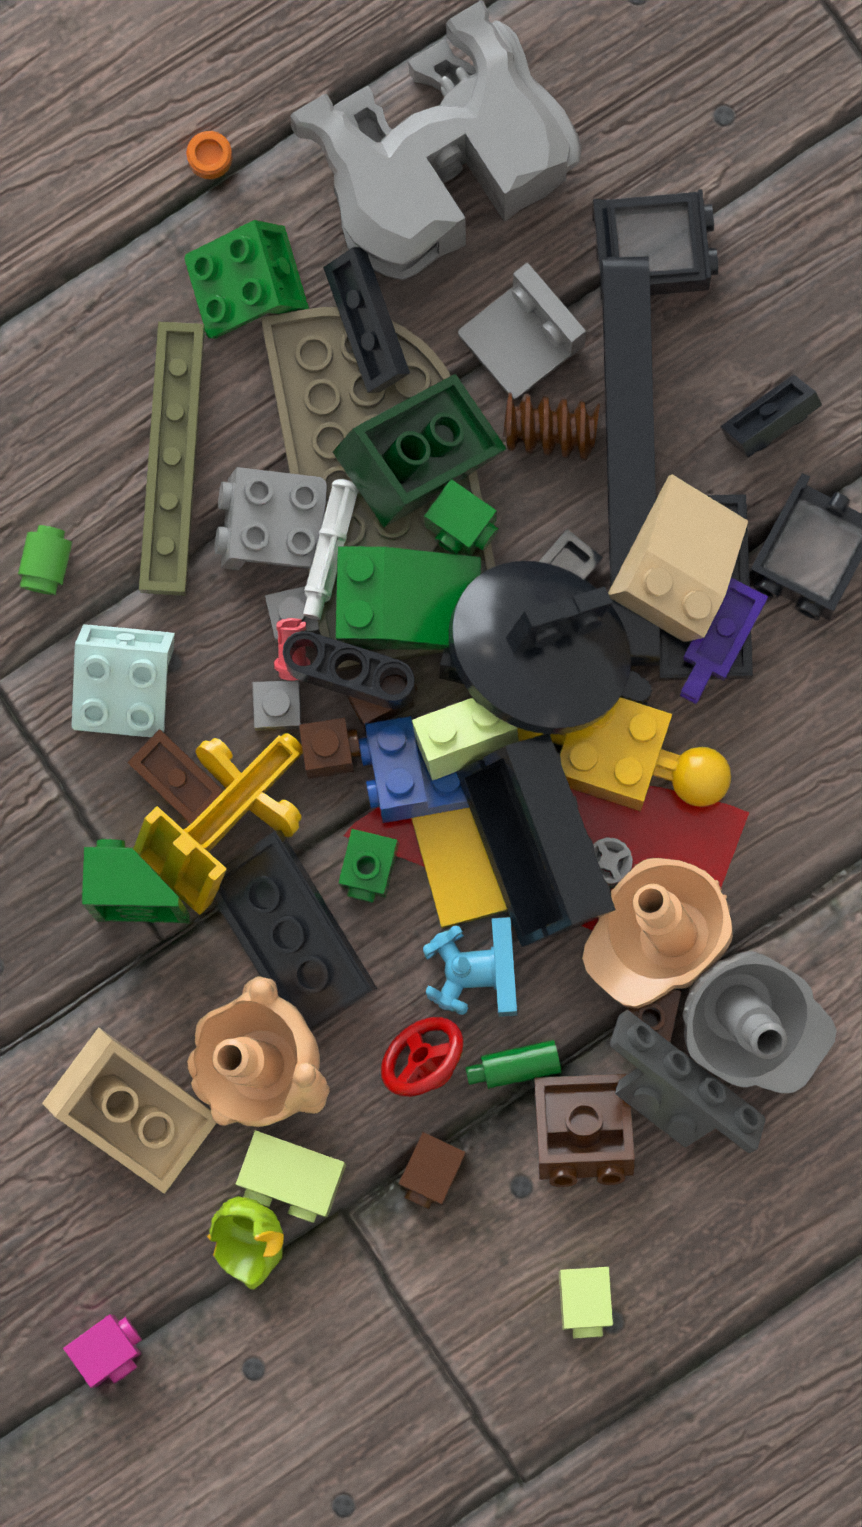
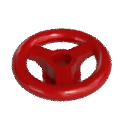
[381,1017,464,1097]

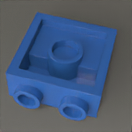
[358,716,469,823]

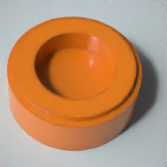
[186,131,233,179]

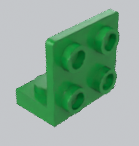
[184,220,309,339]

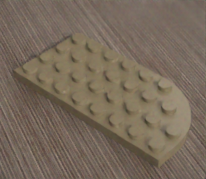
[261,307,495,672]

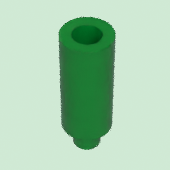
[465,1040,562,1089]

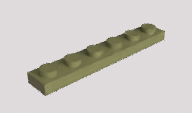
[139,321,205,596]

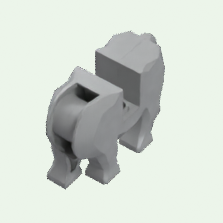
[290,0,582,280]

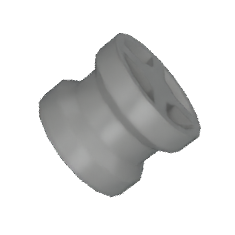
[593,838,633,889]

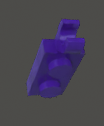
[680,578,768,705]

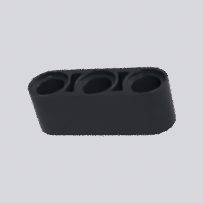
[283,631,415,709]

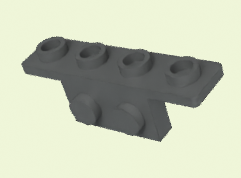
[610,1010,766,1154]

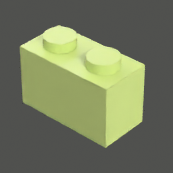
[412,698,519,781]
[236,1130,346,1223]
[559,1267,613,1339]

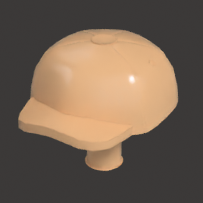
[582,858,733,1009]

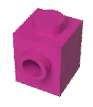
[63,1314,142,1388]

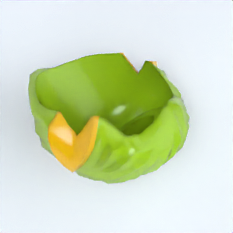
[207,1196,284,1290]

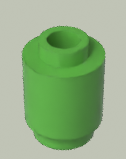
[18,525,72,595]

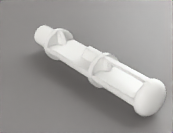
[303,479,359,620]

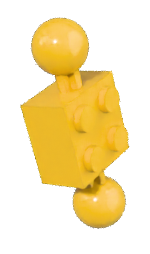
[517,697,731,811]

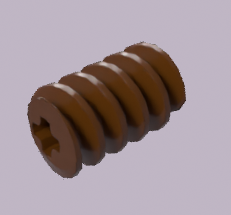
[503,392,600,461]

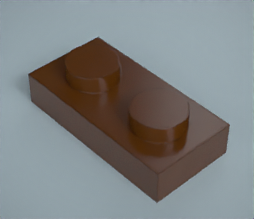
[127,729,224,824]

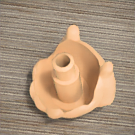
[187,976,330,1127]

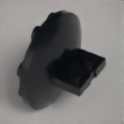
[449,561,631,735]

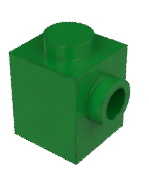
[424,479,499,556]
[338,829,399,903]

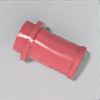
[274,618,311,681]

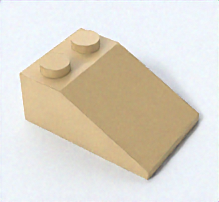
[608,474,748,642]
[42,1027,216,1194]

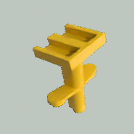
[133,733,303,915]

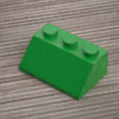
[82,839,190,924]

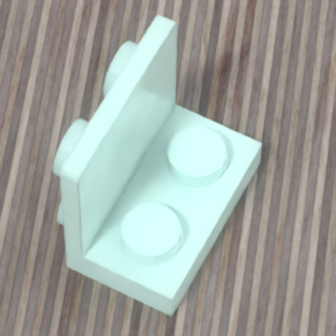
[72,624,175,737]

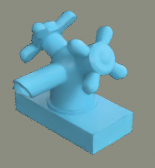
[423,917,517,1017]

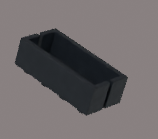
[456,734,616,947]

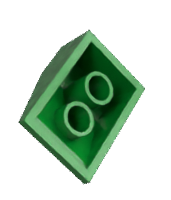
[336,546,481,650]

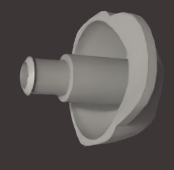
[682,951,837,1093]

